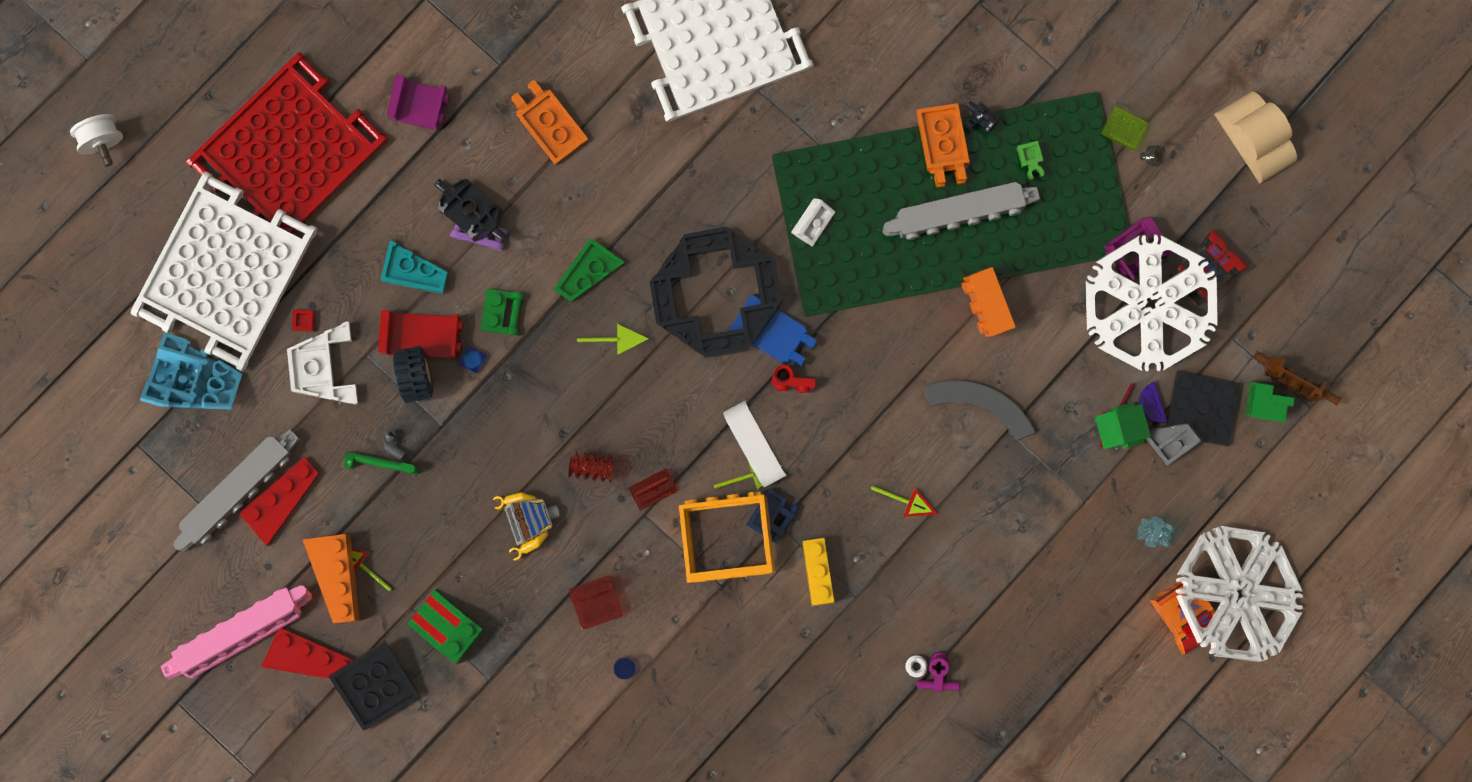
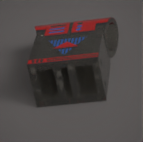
[1169,229,1249,306]

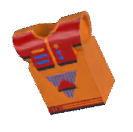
[1149,581,1215,655]

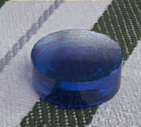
[614,658,635,679]

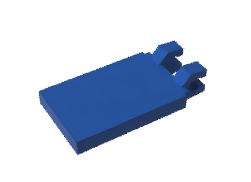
[729,294,817,367]

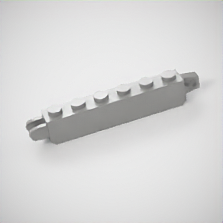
[882,182,1040,240]
[173,429,300,552]

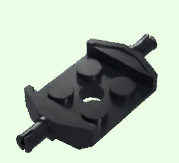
[434,179,507,242]

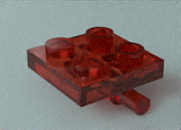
[568,575,623,630]

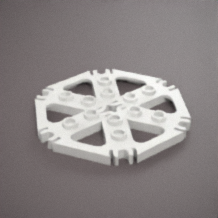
[1086,234,1217,371]
[1176,526,1303,662]

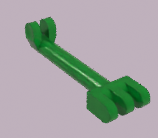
[343,451,419,475]

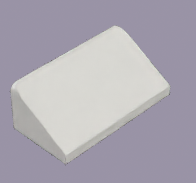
[791,199,835,246]

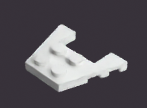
[287,321,359,405]

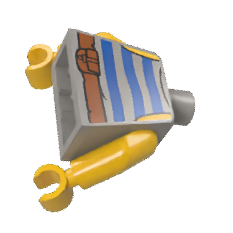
[493,492,559,560]

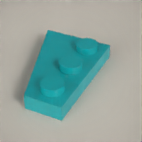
[380,240,448,295]

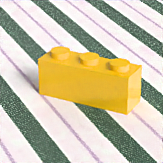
[802,538,834,606]

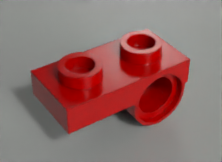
[771,365,815,393]

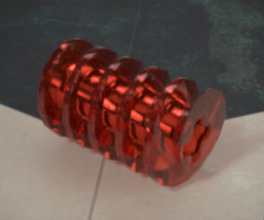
[568,451,614,483]

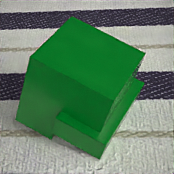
[1244,381,1295,422]
[1095,403,1151,449]

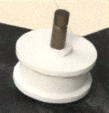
[70,114,123,167]

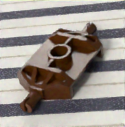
[1253,351,1341,406]

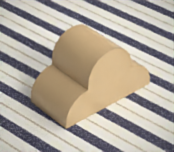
[1214,91,1297,184]

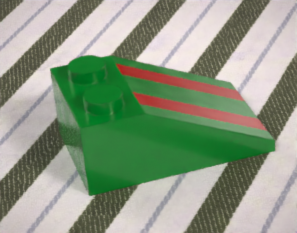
[407,590,485,664]

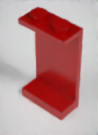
[378,310,463,359]

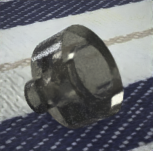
[1140,145,1162,167]

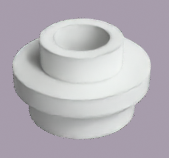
[906,656,927,677]

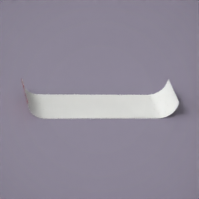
[723,400,787,487]

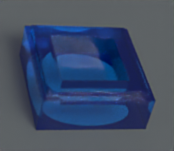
[457,345,487,374]

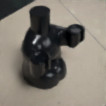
[964,101,1001,134]

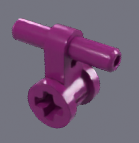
[917,652,960,692]

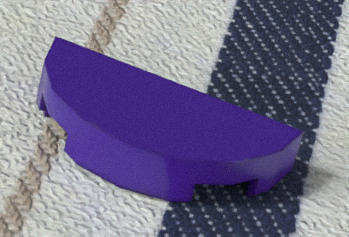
[1138,381,1167,423]

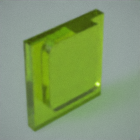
[1101,106,1148,151]

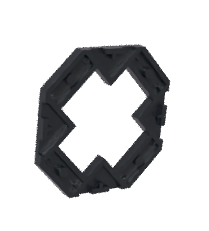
[650,227,782,358]

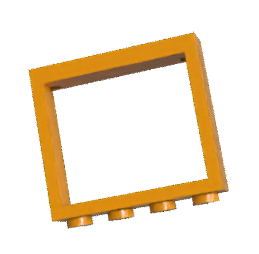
[679,492,775,583]

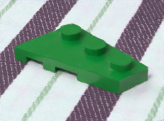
[553,238,625,302]

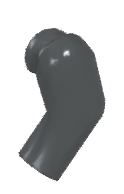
[383,430,407,461]

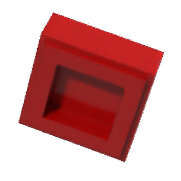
[292,309,315,332]

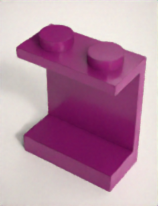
[386,75,450,131]

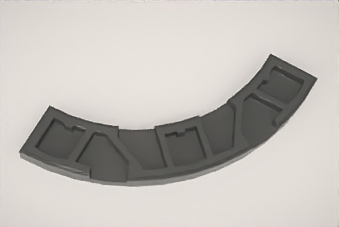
[922,381,1035,441]

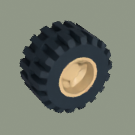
[393,345,433,403]

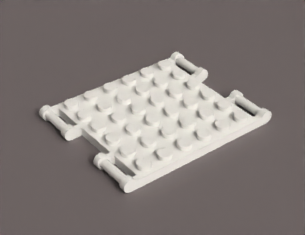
[621,0,814,122]
[131,172,318,372]

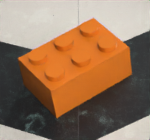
[961,267,1015,337]

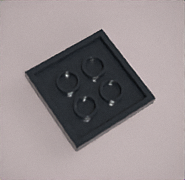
[1166,371,1240,447]
[329,641,420,731]

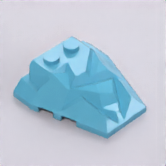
[140,332,242,409]

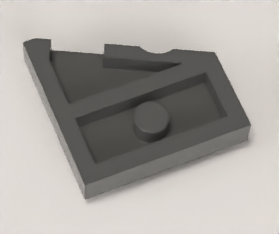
[1146,423,1203,466]

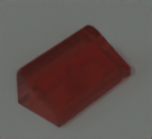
[628,469,678,511]

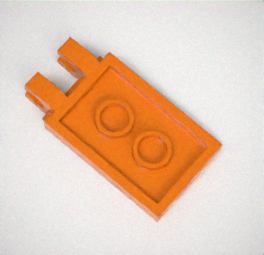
[511,80,588,165]
[916,103,970,188]

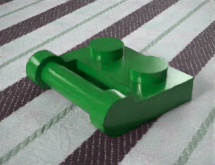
[480,289,525,336]

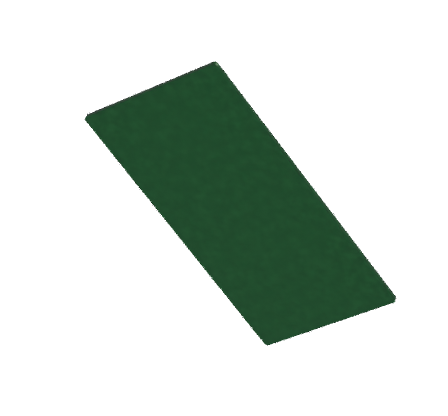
[772,92,1134,317]

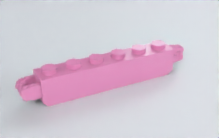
[161,585,313,680]

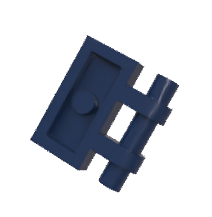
[746,488,800,544]

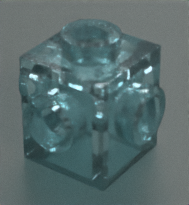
[1136,516,1175,549]

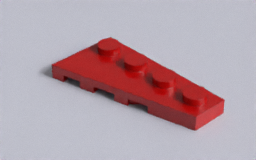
[239,457,320,546]
[261,628,354,679]

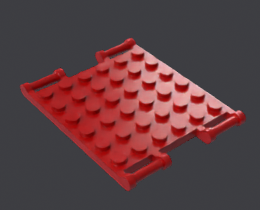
[186,52,389,234]

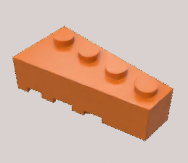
[303,534,360,624]

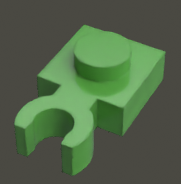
[1017,141,1044,181]

